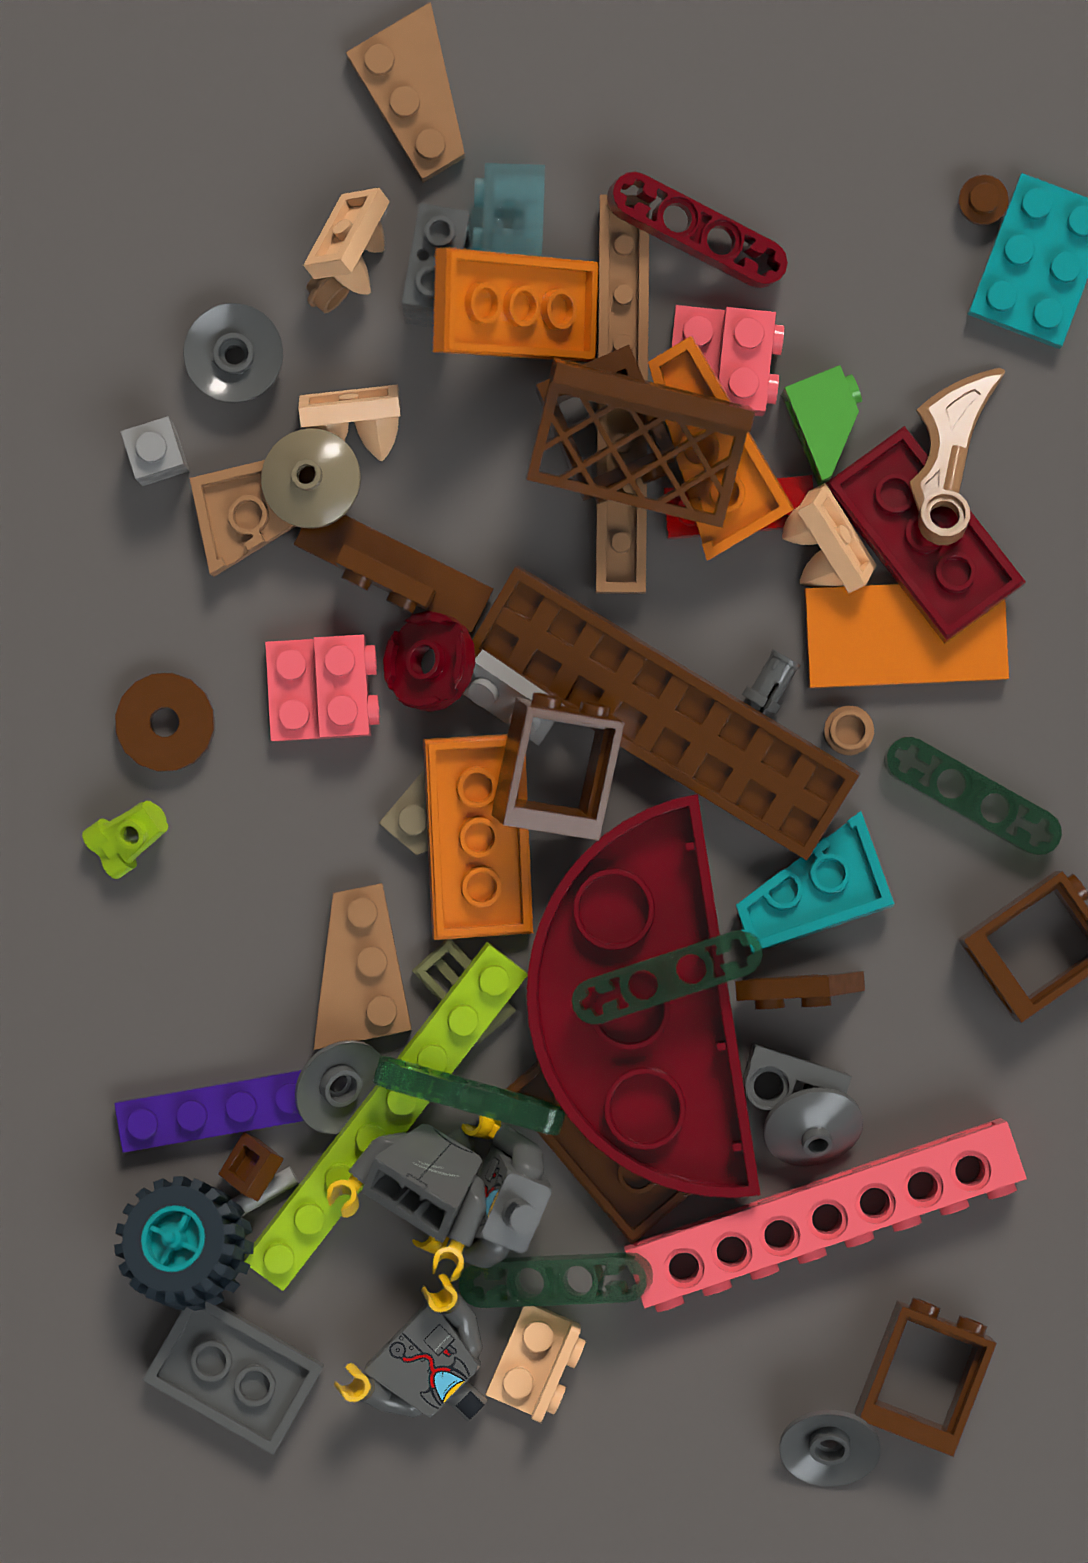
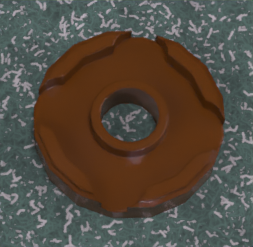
[115,673,215,772]

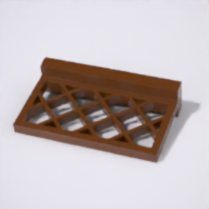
[525,358,756,528]

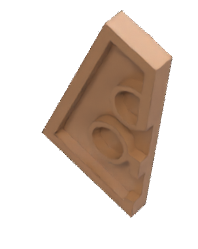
[346,2,465,183]
[190,460,316,577]
[313,883,412,1050]

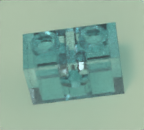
[472,163,545,257]

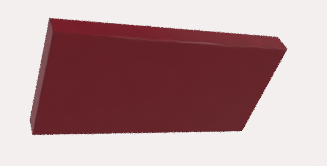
[826,426,1026,643]

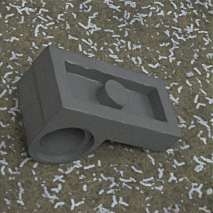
[743,1043,852,1111]

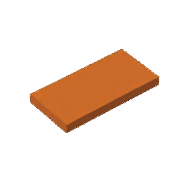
[433,248,599,362]
[804,584,1009,688]
[423,734,533,940]

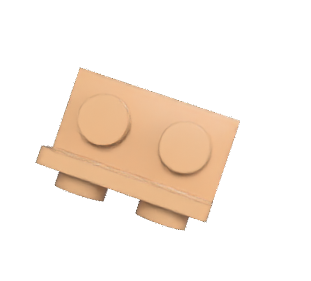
[486,1300,586,1423]

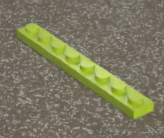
[244,942,528,1291]

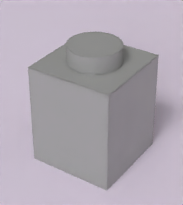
[120,416,189,486]

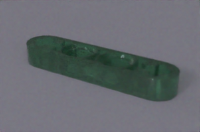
[884,737,1062,855]
[572,929,763,1024]
[373,1056,566,1135]
[459,1252,653,1308]

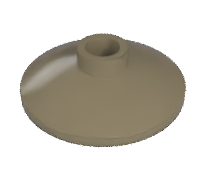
[261,428,361,529]

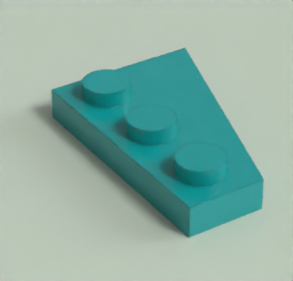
[736,811,894,954]

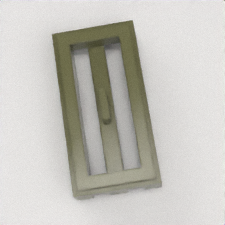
[412,939,516,1044]

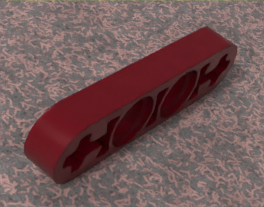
[607,171,788,288]

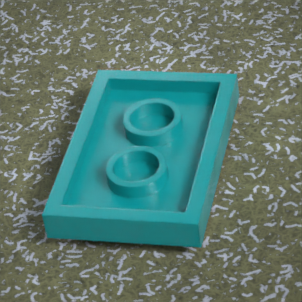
[967,173,1088,349]

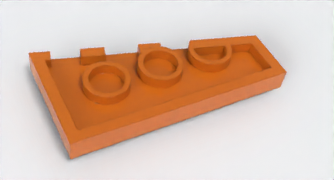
[648,336,794,561]

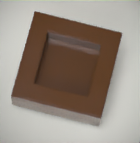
[218,1132,284,1202]

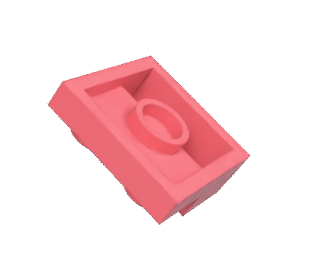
[671,305,784,417]
[265,634,380,742]

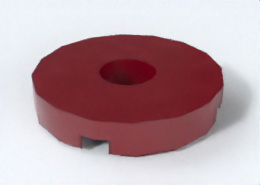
[383,611,476,712]

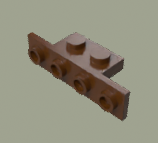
[293,515,494,634]

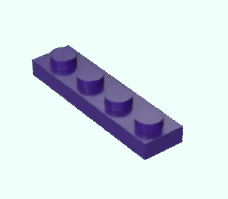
[114,1070,304,1153]

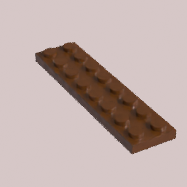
[473,565,860,860]

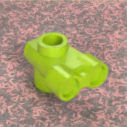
[82,801,168,880]

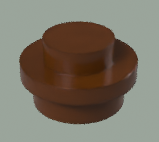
[958,175,1009,225]

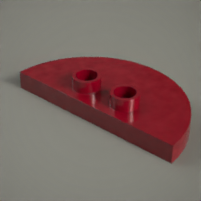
[527,794,761,1198]

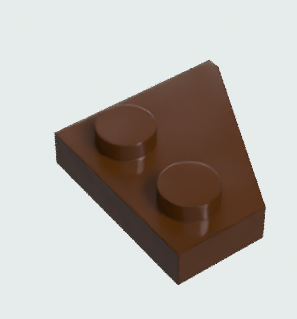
[735,971,865,1010]

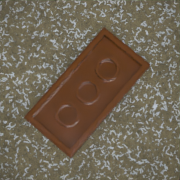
[503,1061,691,1244]

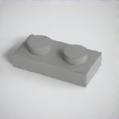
[463,649,565,746]

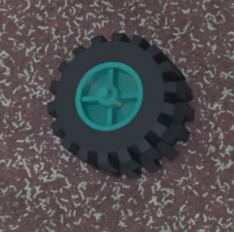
[114,1176,254,1311]

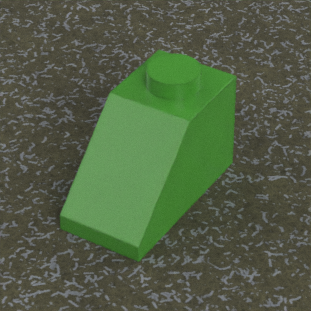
[781,365,862,486]

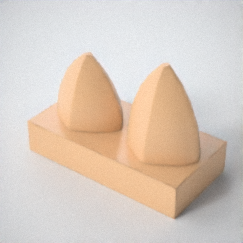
[303,188,390,295]
[298,385,401,461]
[782,483,877,593]

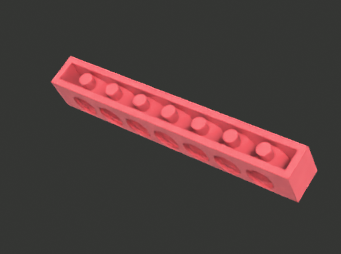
[624,1118,1027,1312]

